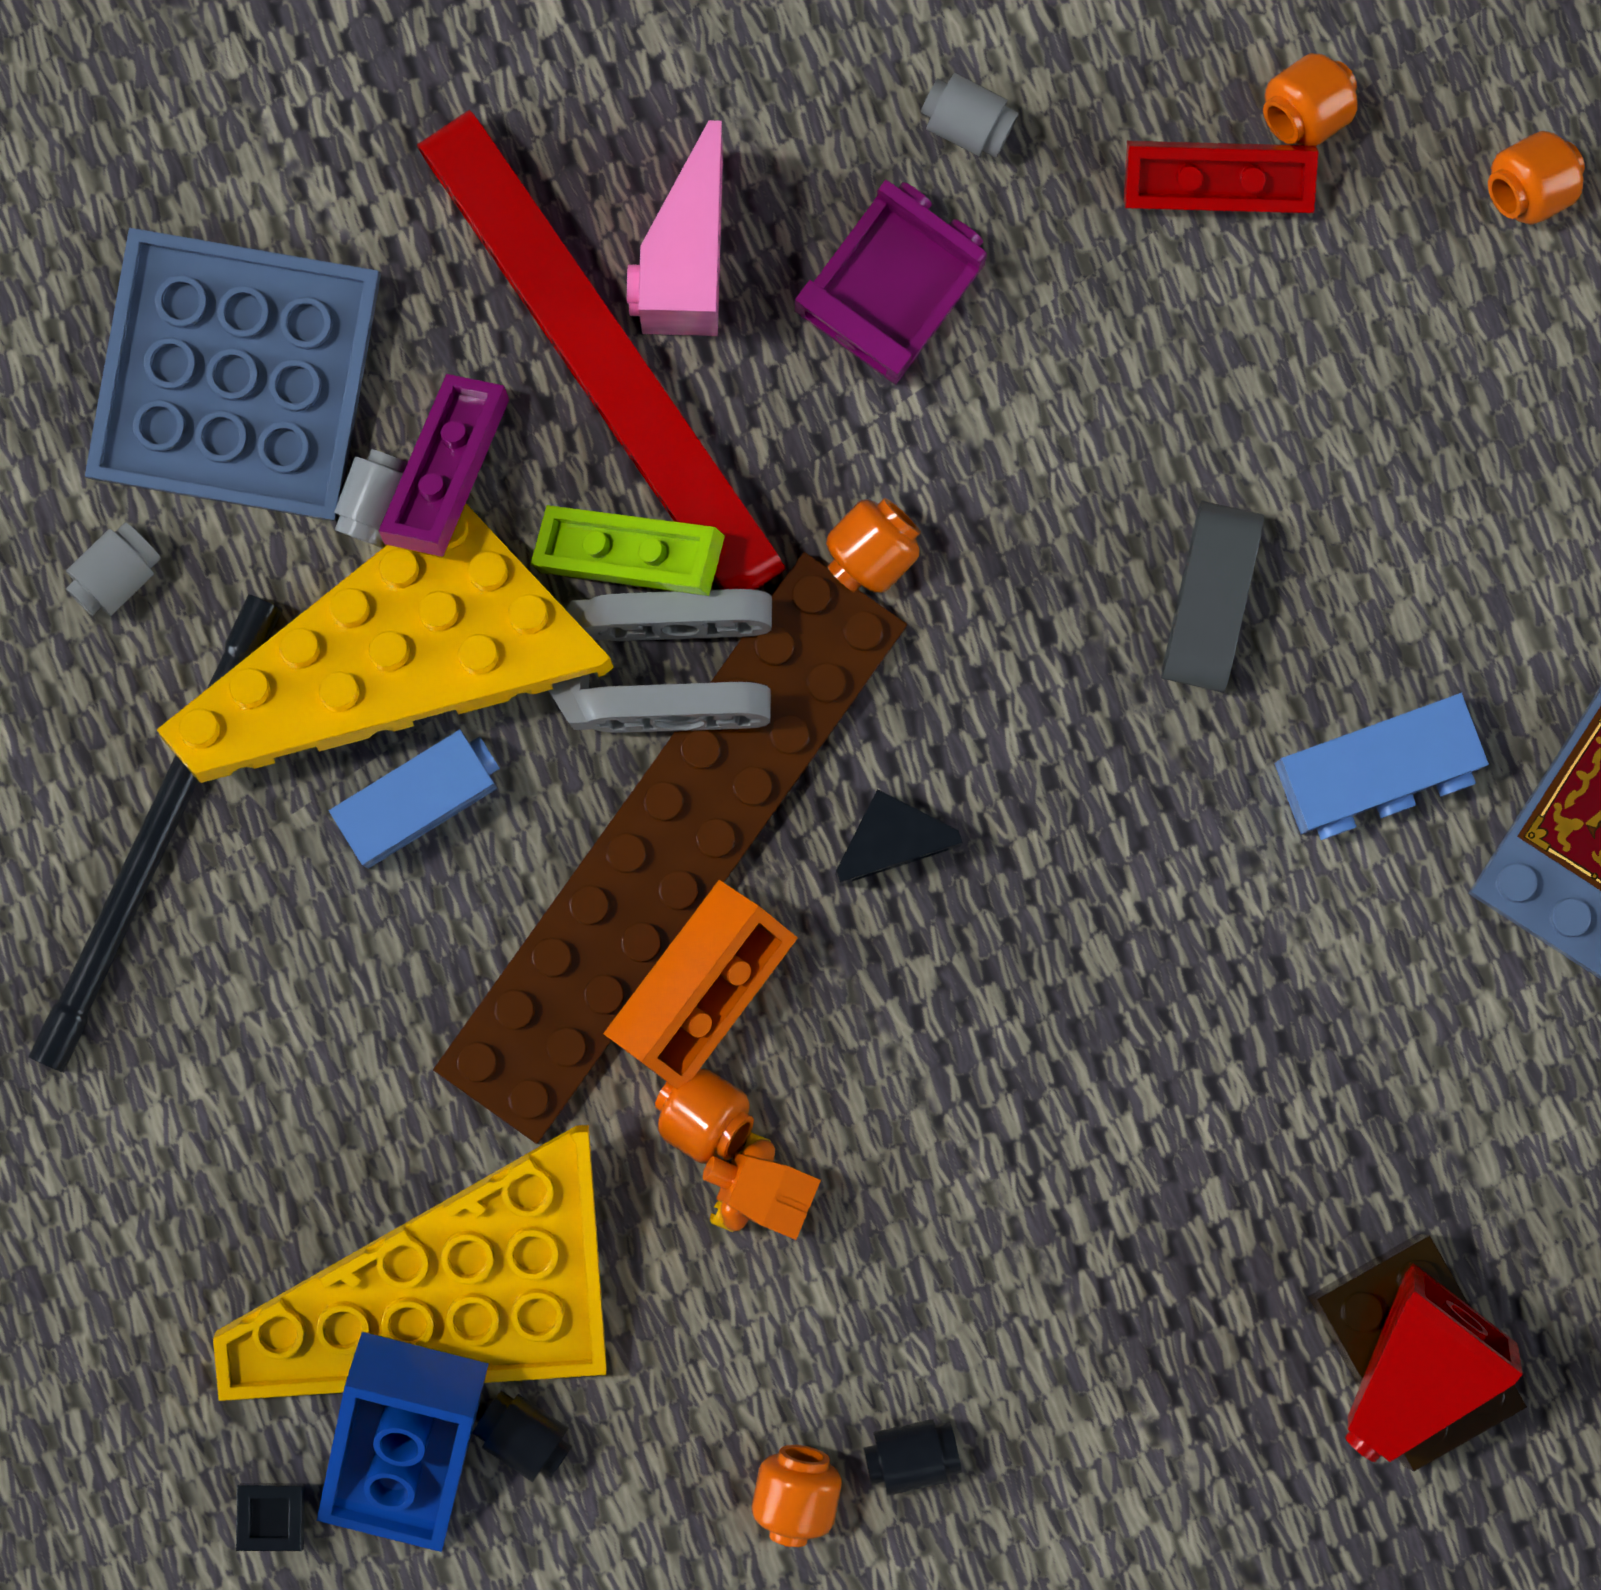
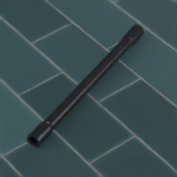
[28,594,283,1073]

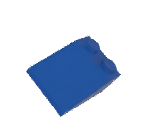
[316,1332,489,1552]

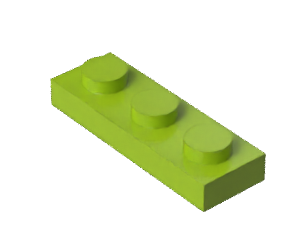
[530,505,725,596]

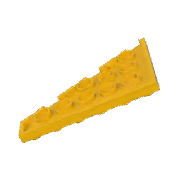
[157,504,614,783]
[213,1125,607,1401]

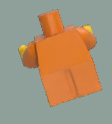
[702,1132,821,1240]

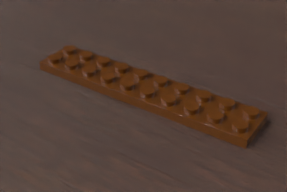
[433,552,908,1144]

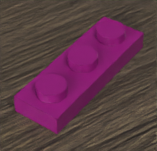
[378,374,509,557]

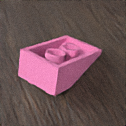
[627,120,723,336]

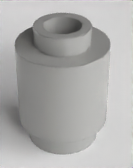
[921,73,1019,158]
[334,449,407,548]
[65,522,161,616]

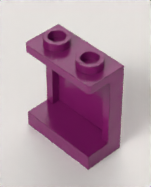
[794,180,987,385]

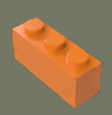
[603,880,798,1090]

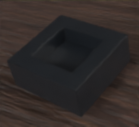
[236,1483,305,1551]

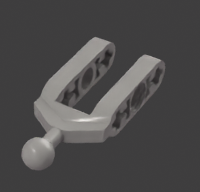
[549,589,772,733]

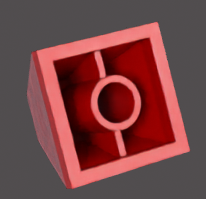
[1345,1263,1523,1462]

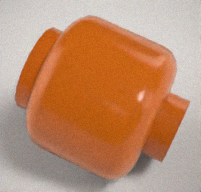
[1263,53,1358,146]
[1488,131,1585,225]
[826,498,921,593]
[655,1069,754,1164]
[752,1445,842,1547]

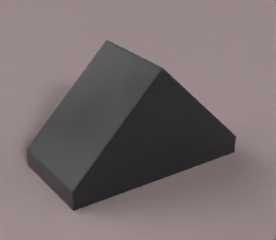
[835,789,963,886]

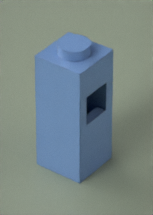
[328,729,500,869]

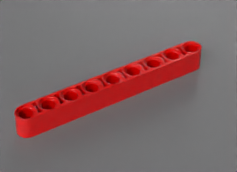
[417,109,785,590]

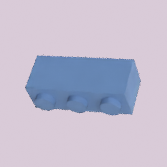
[1274,693,1489,840]

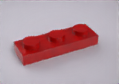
[1124,141,1319,213]

